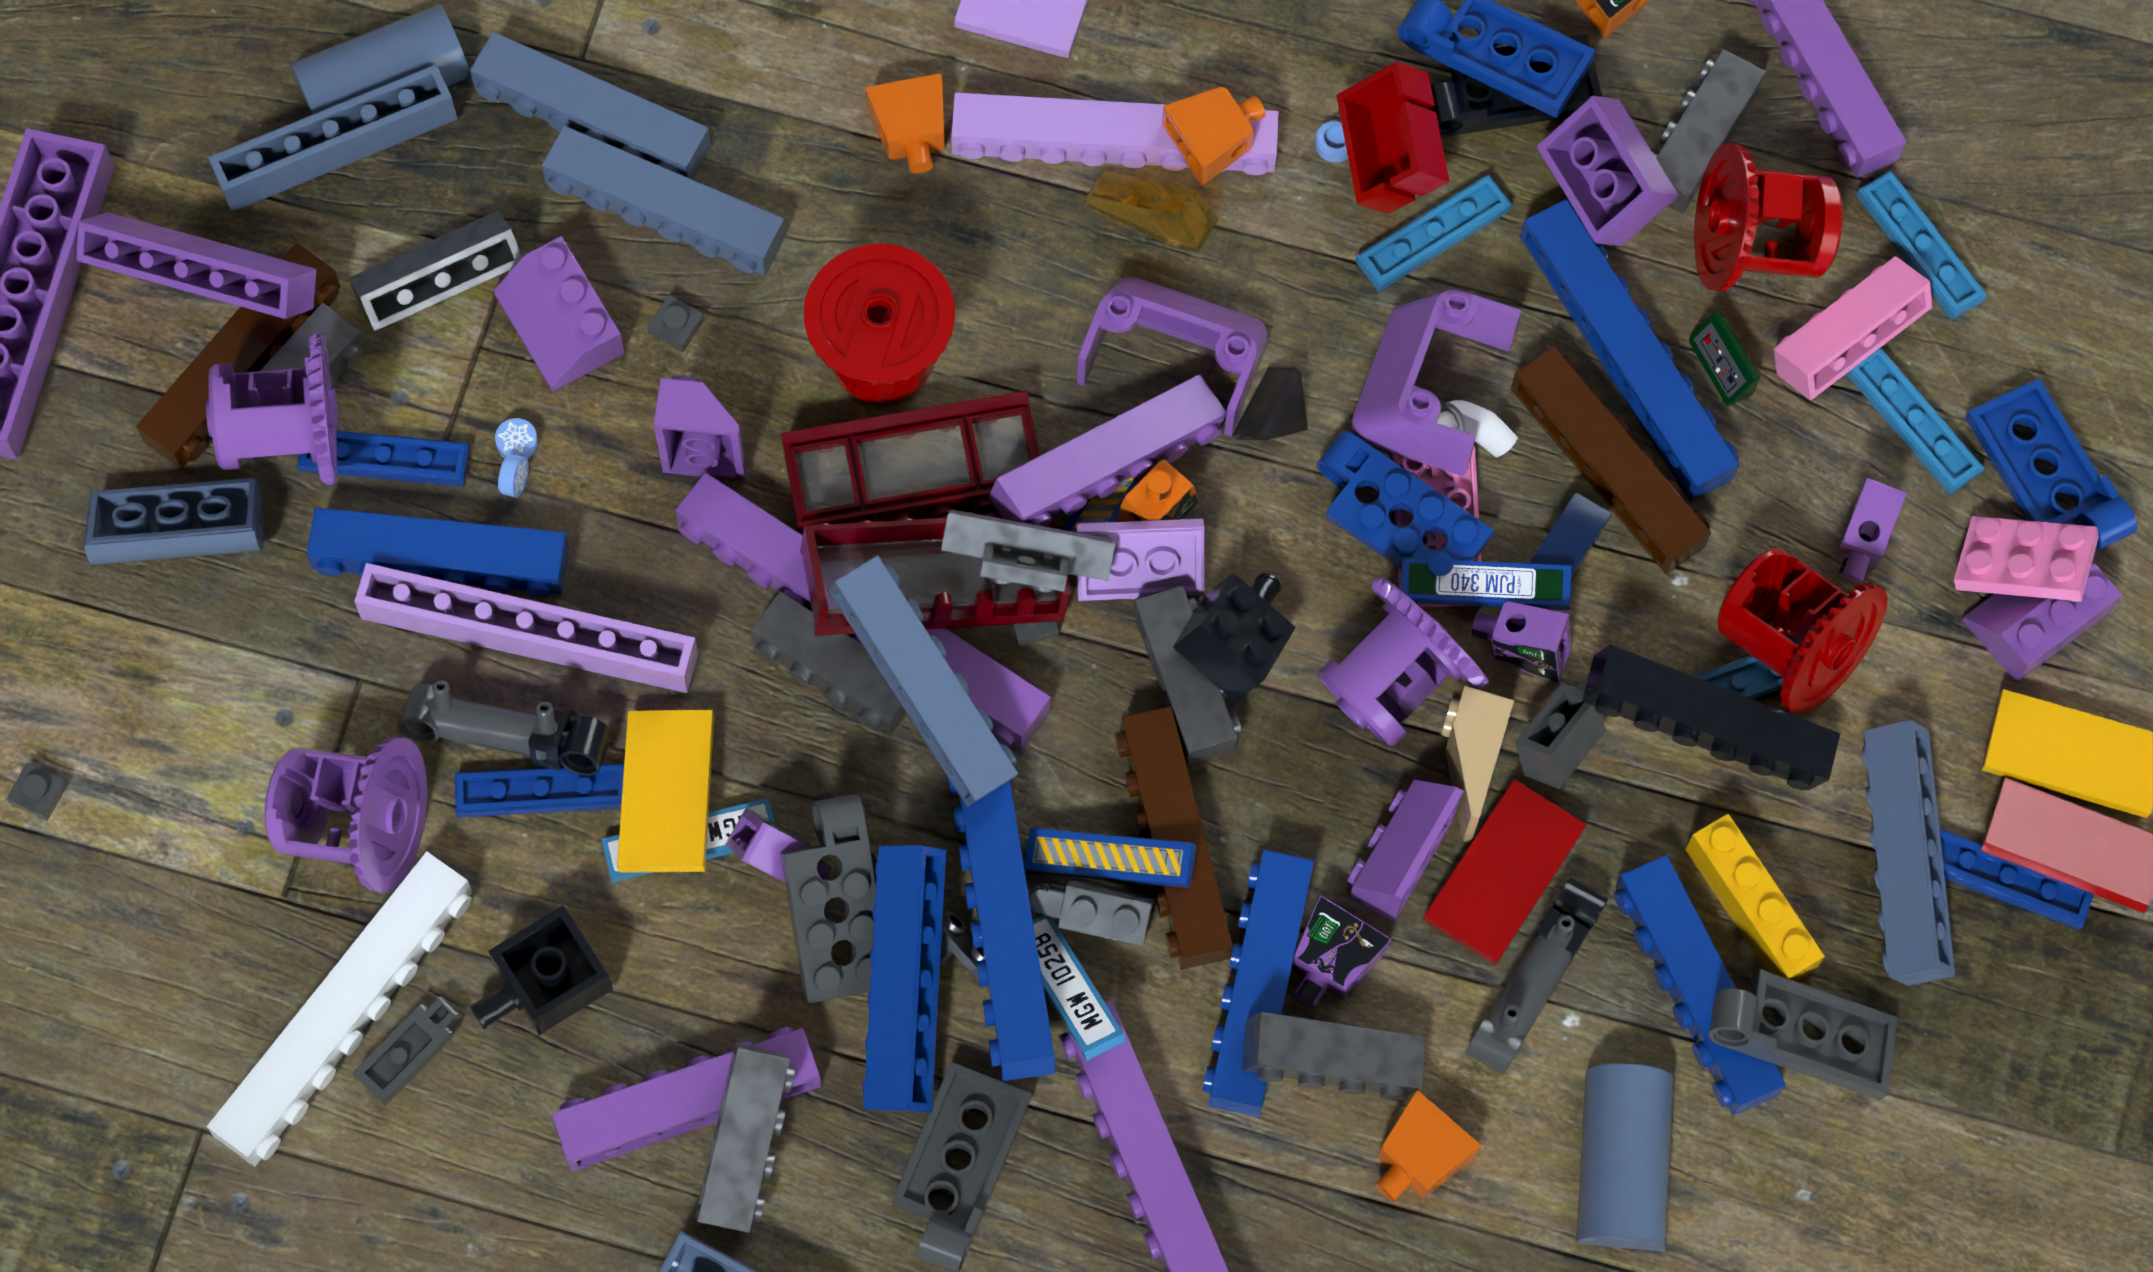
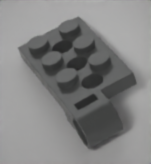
[781,793,876,1004]
[1709,969,1898,1100]
[892,1062,1032,1272]

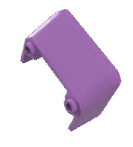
[1077,277,1268,437]
[1351,290,1521,477]

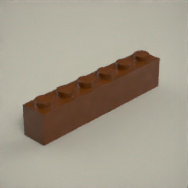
[136,243,341,469]
[1511,346,1711,575]
[1115,707,1233,970]

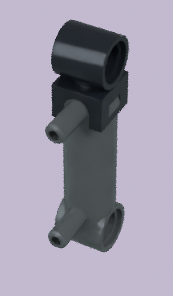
[399,680,612,776]
[1466,877,1608,1075]

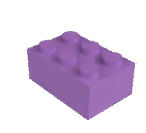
[1536,96,1679,246]

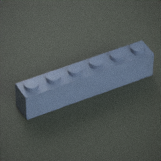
[470,32,711,179]
[208,64,458,212]
[542,126,786,276]
[828,555,1018,807]
[1862,720,1955,986]

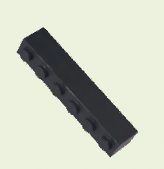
[1582,644,1841,791]

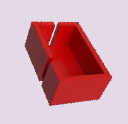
[1336,61,1450,214]

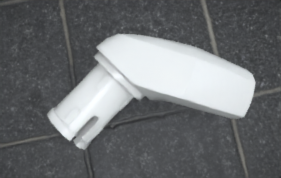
[1437,400,1518,457]

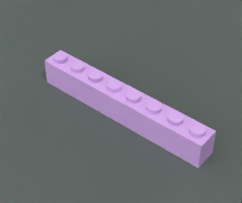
[951,93,1279,175]
[354,563,698,693]

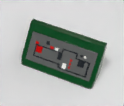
[1689,311,1760,405]

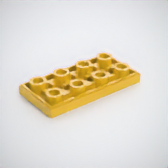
[1981,689,2153,818]
[617,710,714,873]

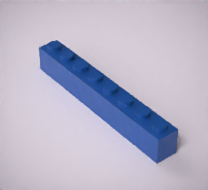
[1520,199,1739,502]
[947,777,1055,1081]

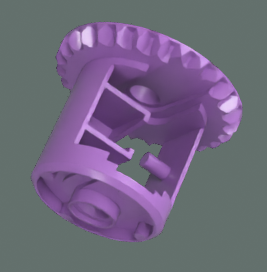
[206,332,338,485]
[1318,576,1489,746]
[264,737,428,893]

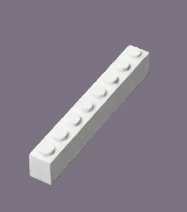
[207,851,473,1167]

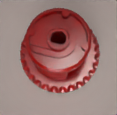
[1694,143,1843,291]
[804,244,955,404]
[1717,547,1888,716]

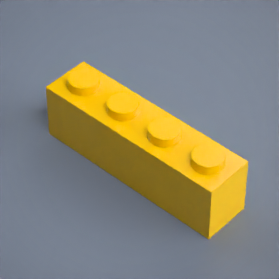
[1685,814,1825,982]

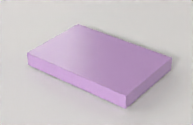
[954,0,1089,59]
[1077,519,1204,601]

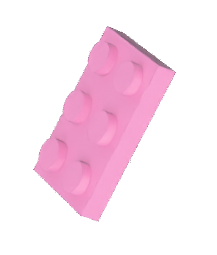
[1954,516,2099,602]

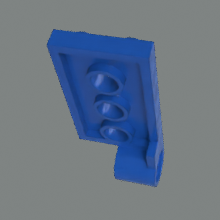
[1397,0,1596,118]
[1965,378,2137,551]
[1316,431,1494,576]

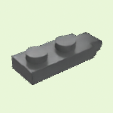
[352,996,462,1106]

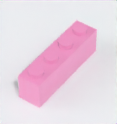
[1773,256,1933,401]

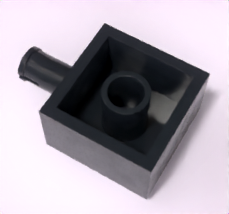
[1173,572,1296,703]
[469,905,613,1035]

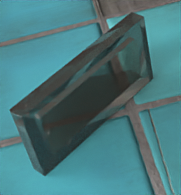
[1233,367,1308,441]

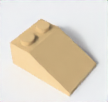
[1441,686,1514,843]

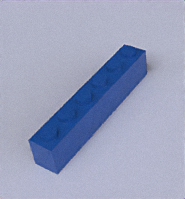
[306,508,569,597]
[863,845,946,1113]
[1202,850,1314,1118]
[1614,855,1786,1116]

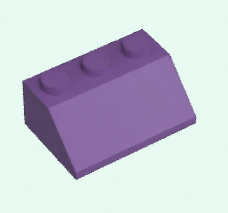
[493,236,625,392]
[654,376,746,481]
[1962,562,2123,683]
[1347,780,1464,923]

